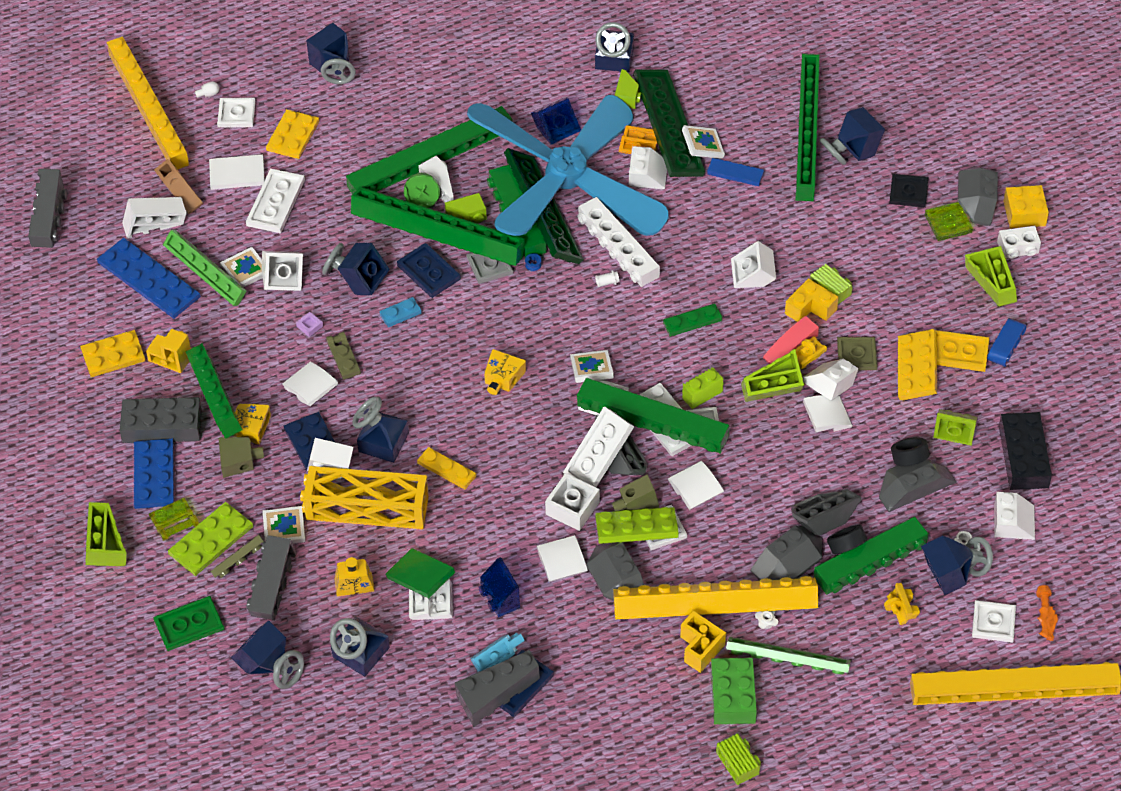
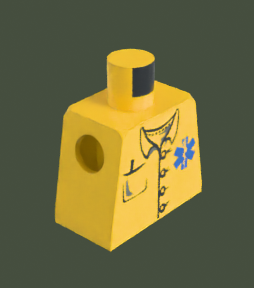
[484,349,526,395]
[233,403,271,445]
[334,557,374,596]

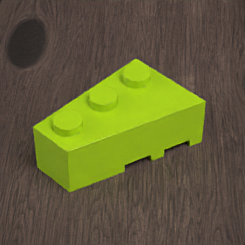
[965,246,1017,306]
[741,349,804,402]
[86,502,127,566]

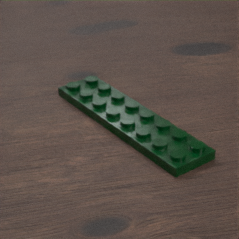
[633,69,705,177]
[504,148,584,264]

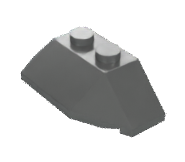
[958,166,998,226]
[595,415,648,475]
[879,459,957,512]
[791,489,861,536]
[750,526,822,580]
[586,542,644,601]

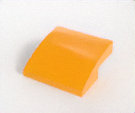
[618,125,658,154]

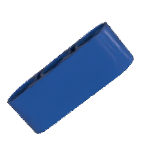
[987,318,1027,367]

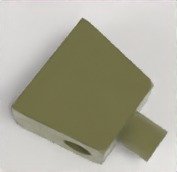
[218,437,264,478]
[611,475,660,511]

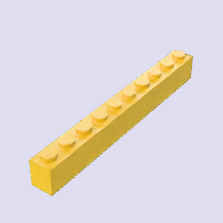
[107,36,189,169]
[613,576,818,620]
[910,662,1121,705]

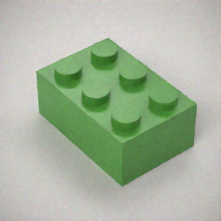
[711,658,757,725]

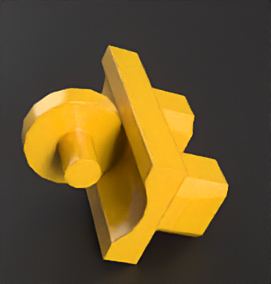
[795,336,827,369]
[884,583,920,625]

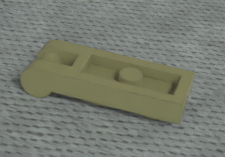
[326,331,361,380]

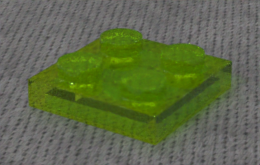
[924,202,973,241]

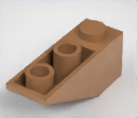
[154,159,203,214]

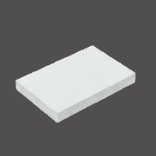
[209,154,265,190]

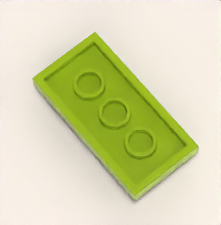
[168,501,253,576]
[595,507,679,544]

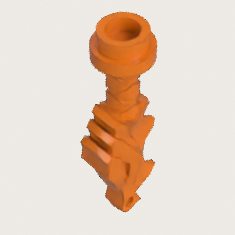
[1036,585,1058,641]

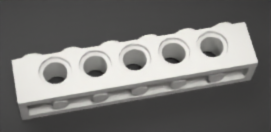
[578,197,660,287]

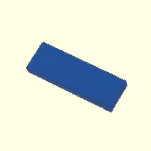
[707,158,764,186]

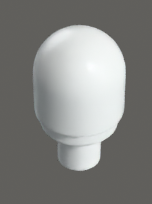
[195,82,219,98]

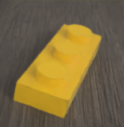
[417,447,476,490]

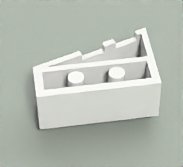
[122,197,186,239]

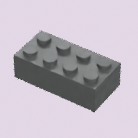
[119,397,202,443]

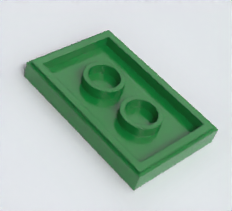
[385,548,455,599]
[153,596,225,652]

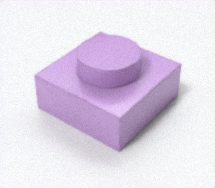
[296,312,323,337]

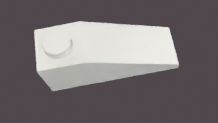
[419,156,454,202]

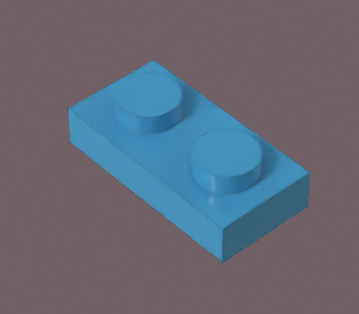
[379,297,421,328]

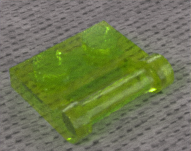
[148,498,199,541]

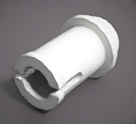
[595,270,620,287]

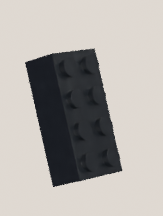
[999,412,1052,490]

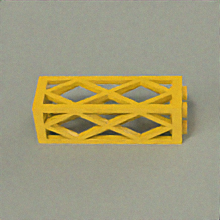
[300,466,429,529]

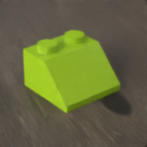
[933,409,978,446]

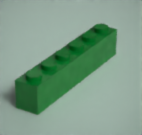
[487,165,546,258]
[186,343,243,439]
[813,517,928,595]

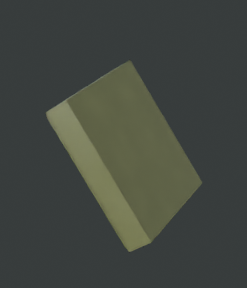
[837,337,877,370]

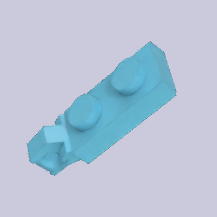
[470,633,525,672]

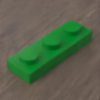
[663,304,722,337]

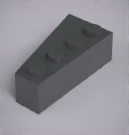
[28,169,68,248]
[246,535,297,621]
[455,650,540,727]

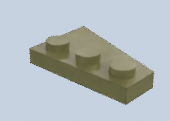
[210,534,264,578]

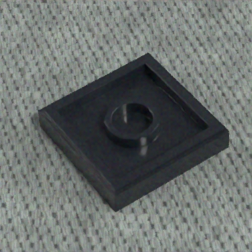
[889,174,928,208]

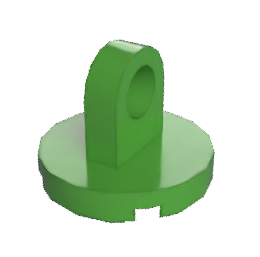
[404,173,440,208]

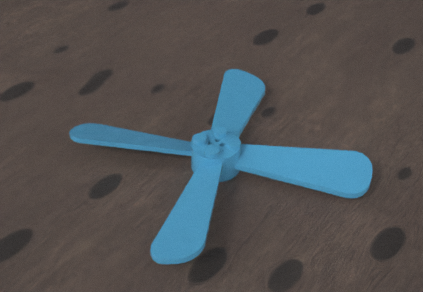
[467,95,668,236]

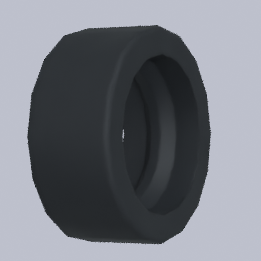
[891,437,930,466]
[827,524,867,554]

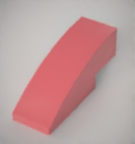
[763,316,819,364]

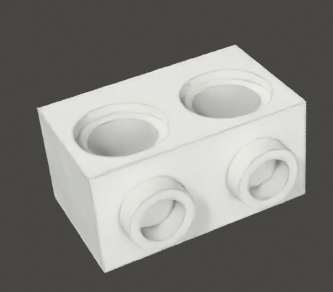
[997,226,1041,259]

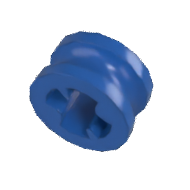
[525,254,541,271]

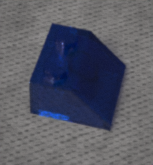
[530,98,581,145]
[478,557,520,618]

